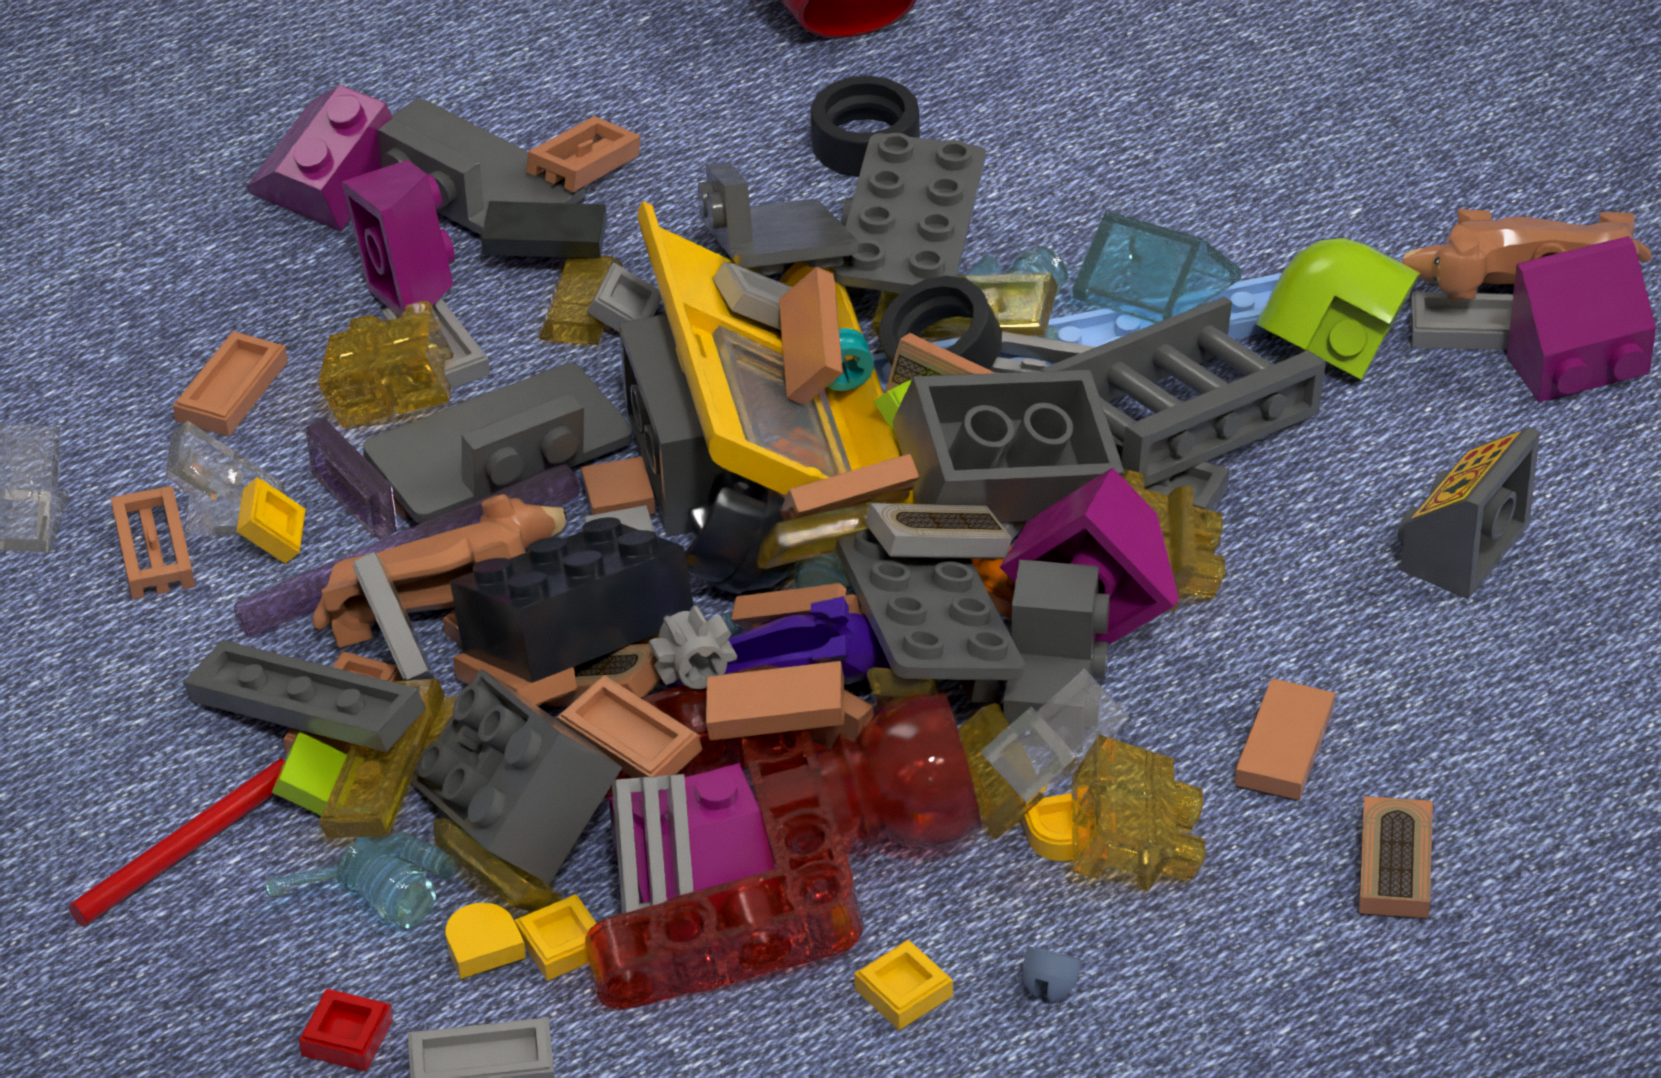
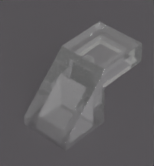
[981,668,1131,804]

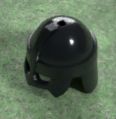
[685,470,802,595]

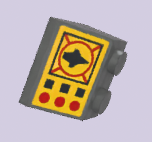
[1398,427,1540,600]

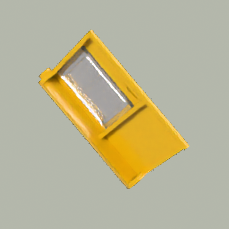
[637,201,917,529]

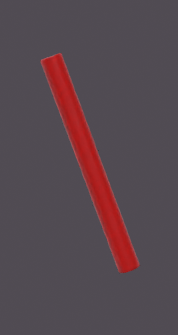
[68,758,285,927]

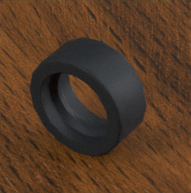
[810,76,920,177]
[879,275,1002,370]

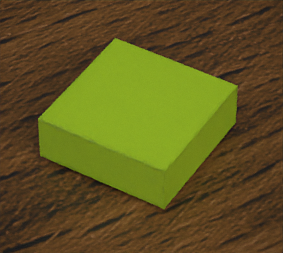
[272,732,359,821]

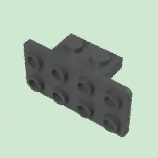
[377,99,586,235]
[834,133,986,297]
[698,162,858,275]
[363,363,632,523]
[835,528,1025,702]

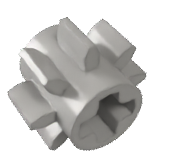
[649,606,737,693]

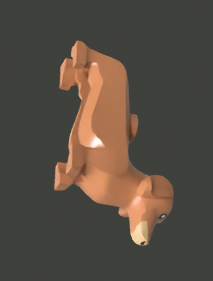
[1401,209,1652,302]
[313,494,566,648]

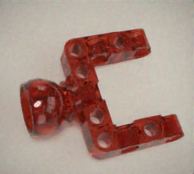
[585,665,982,1010]

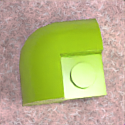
[1255,238,1421,380]

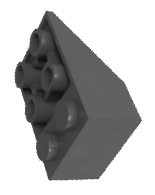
[411,669,622,884]

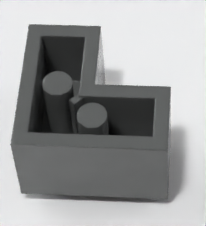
[1003,560,1110,754]

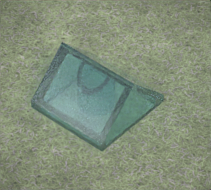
[1072,211,1241,323]

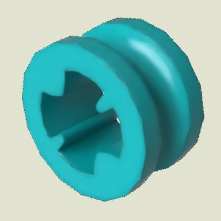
[827,328,874,391]

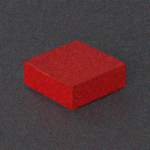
[299,988,393,1072]

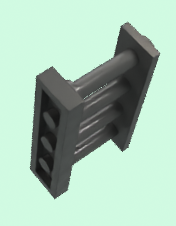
[1041,296,1326,491]

